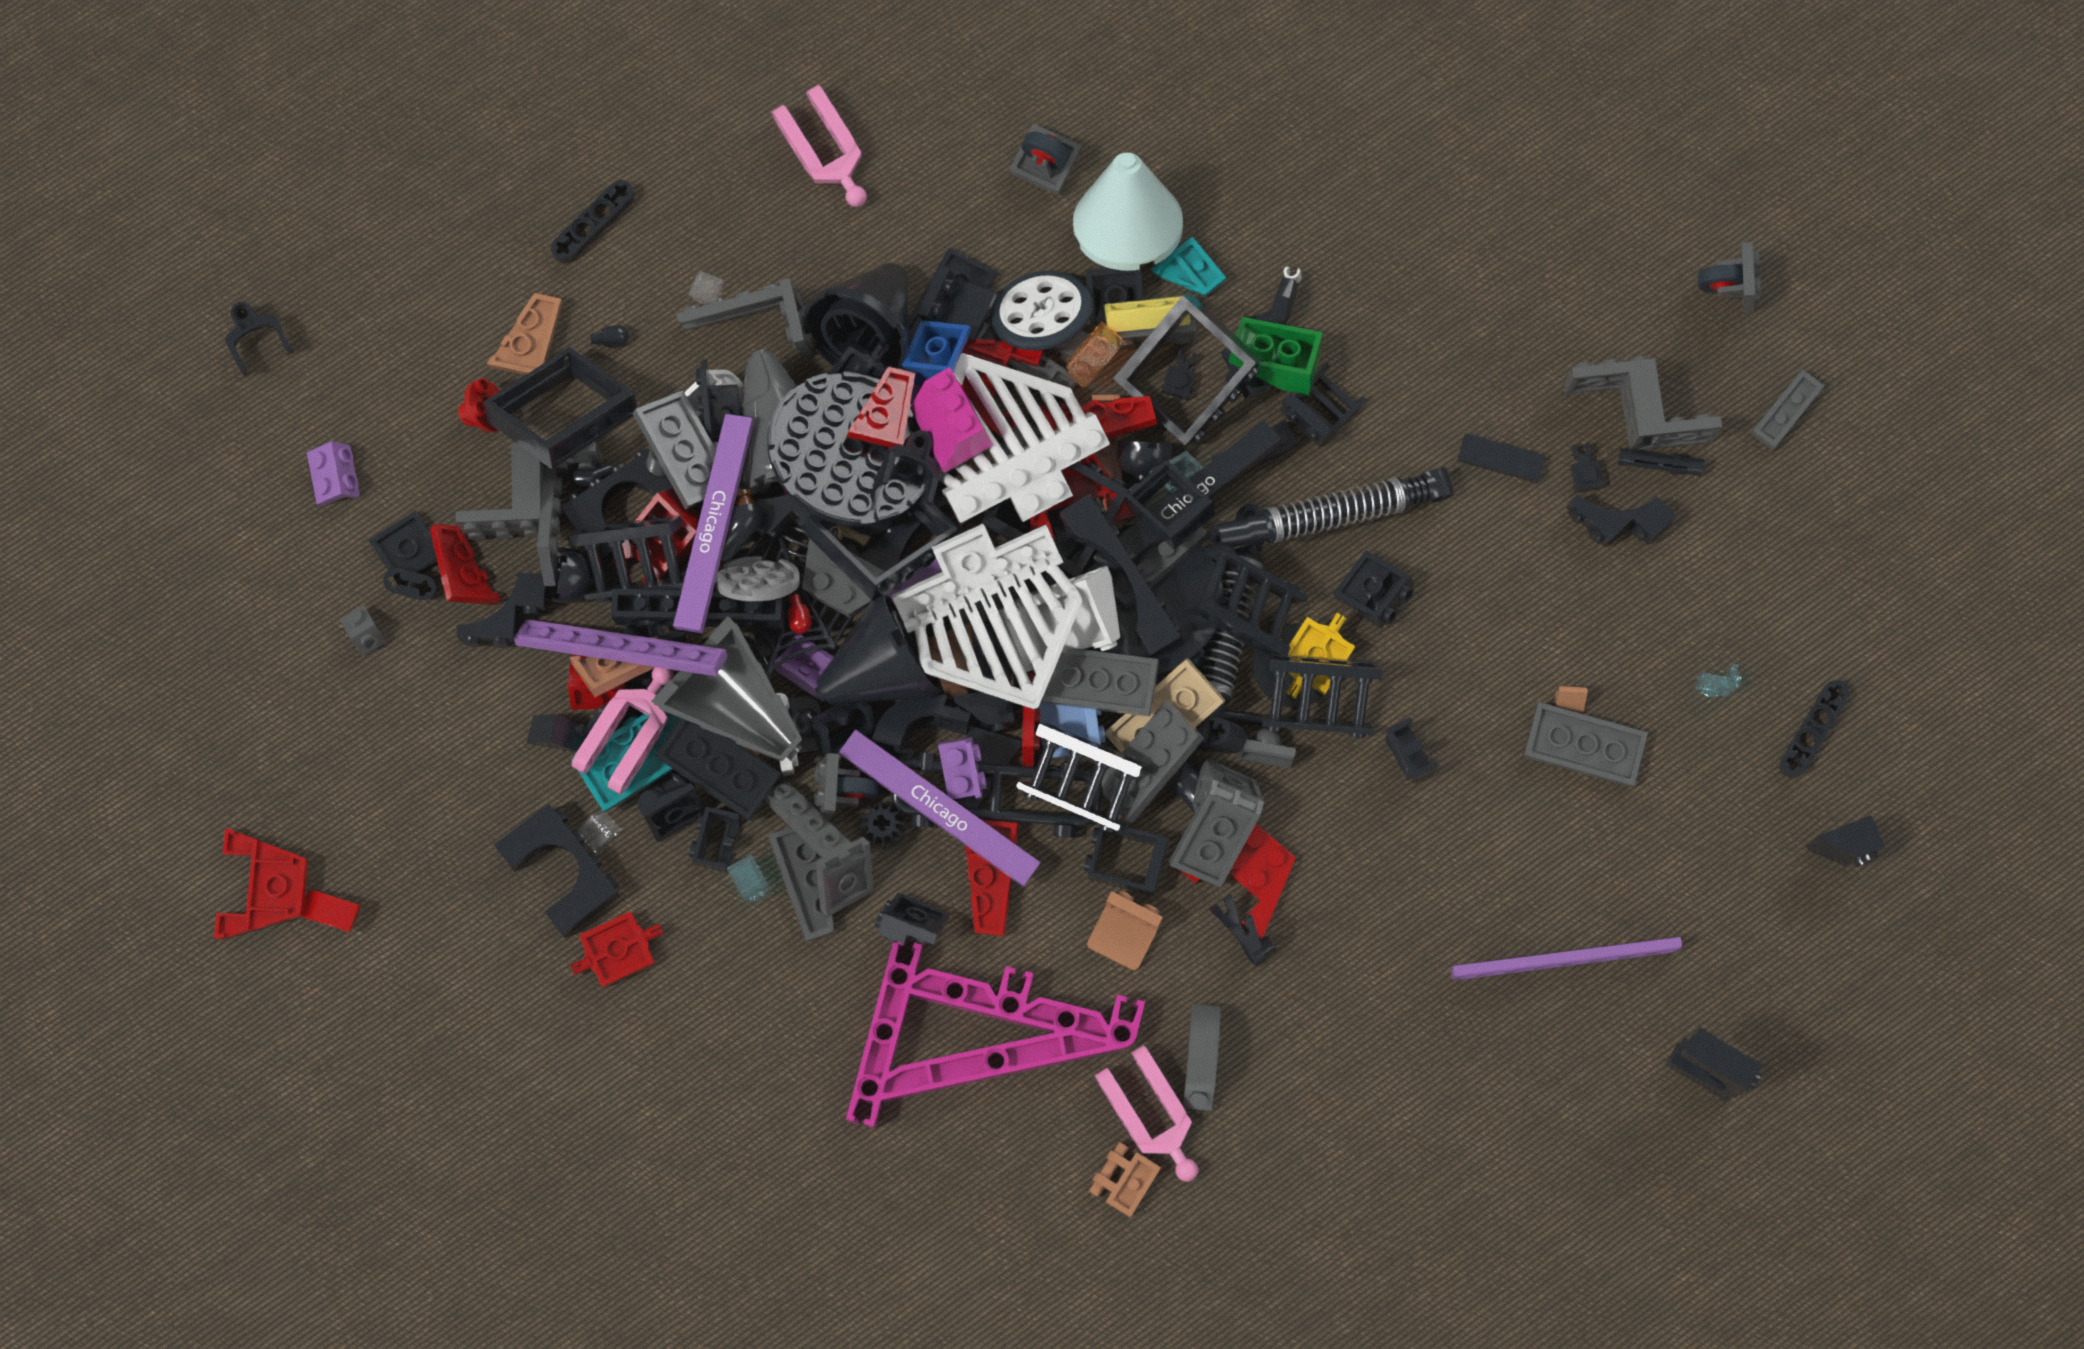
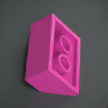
[910,367,993,473]

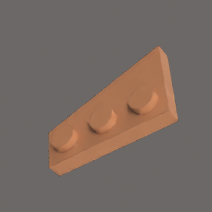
[487,293,563,375]
[570,636,659,697]

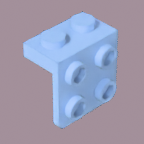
[1038,703,1105,759]

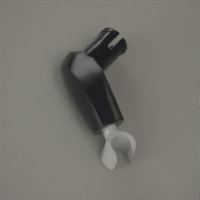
[1246,267,1301,325]

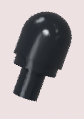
[590,325,629,348]

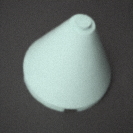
[1073,153,1183,271]

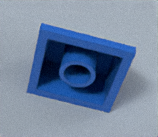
[902,320,971,386]

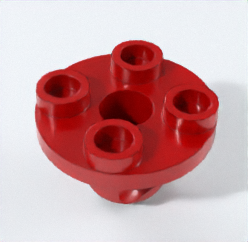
[458,378,500,433]

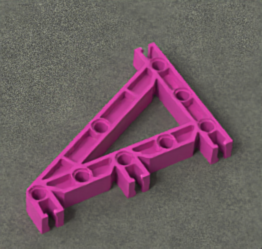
[846,942,1145,1129]

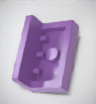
[307,441,360,506]
[775,634,833,699]

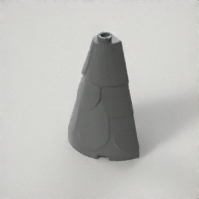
[738,350,797,495]
[651,616,802,761]

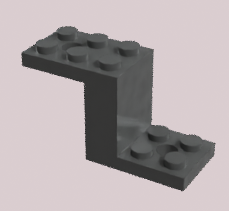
[1564,356,1722,451]
[456,441,603,540]

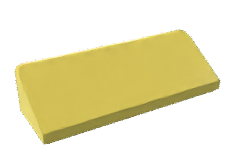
[1104,296,1190,333]

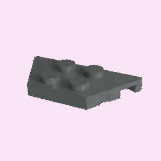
[803,538,903,618]

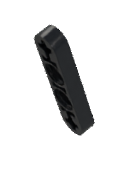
[551,180,635,264]
[1779,680,1849,778]

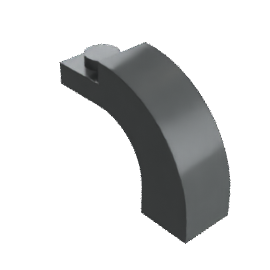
[1183,1004,1220,1111]

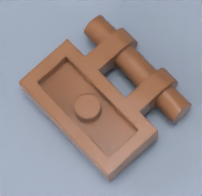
[1088,1142,1161,1218]

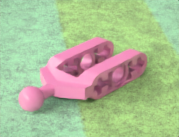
[771,85,867,207]
[572,667,674,795]
[1094,1045,1198,1182]

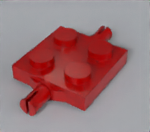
[570,911,664,988]

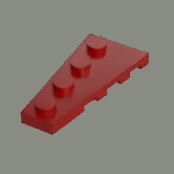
[965,820,1019,937]

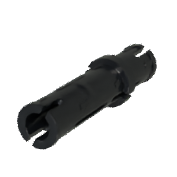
[1618,447,1704,477]

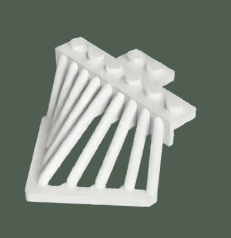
[934,353,1110,523]
[891,524,1082,709]

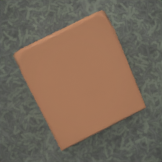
[1555,686,1588,714]

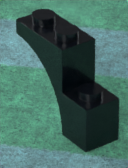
[1566,494,1677,547]
[456,573,549,648]

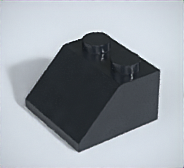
[1806,815,1885,868]

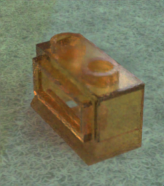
[1066,322,1123,389]

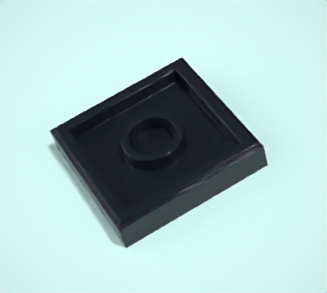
[369,510,438,584]

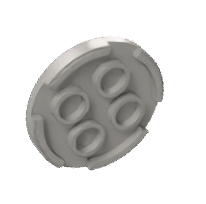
[715,556,800,601]

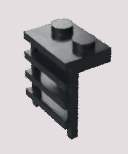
[1281,363,1367,448]

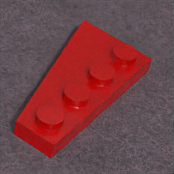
[1038,396,1158,439]

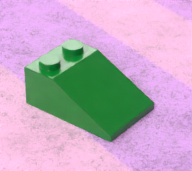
[1229,317,1323,395]

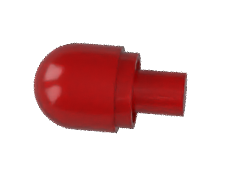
[787,594,812,634]

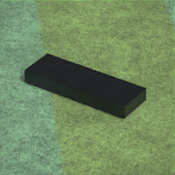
[1457,433,1546,483]

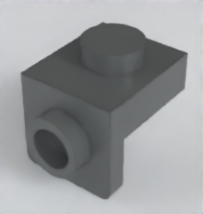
[340,605,386,656]

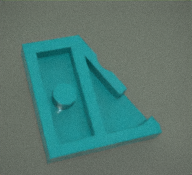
[1151,237,1227,297]

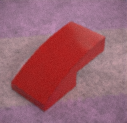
[302,890,361,933]

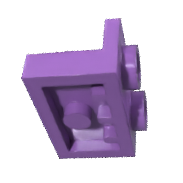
[938,737,987,799]

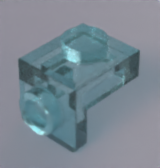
[1695,664,1741,697]

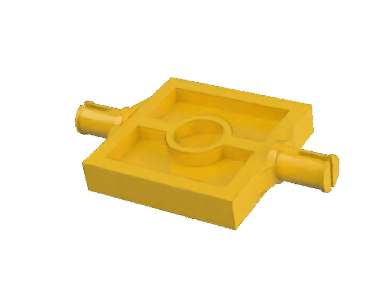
[1286,613,1355,698]

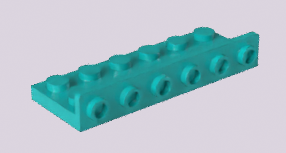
[571,711,681,813]

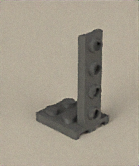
[676,278,814,358]
[764,781,874,917]

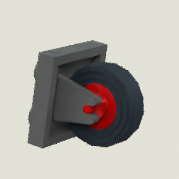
[1009,124,1082,195]
[1697,242,1760,313]
[813,753,879,819]

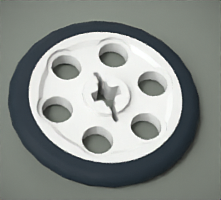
[990,270,1093,351]

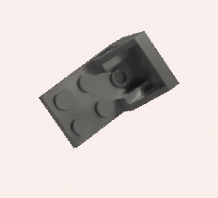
[1169,758,1264,887]

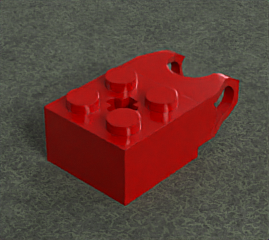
[612,488,700,581]

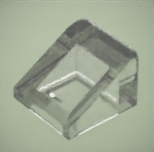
[578,810,621,853]

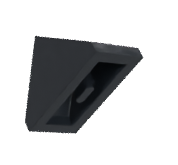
[527,715,587,753]

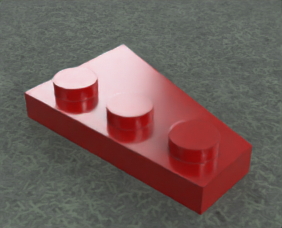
[430,524,501,605]

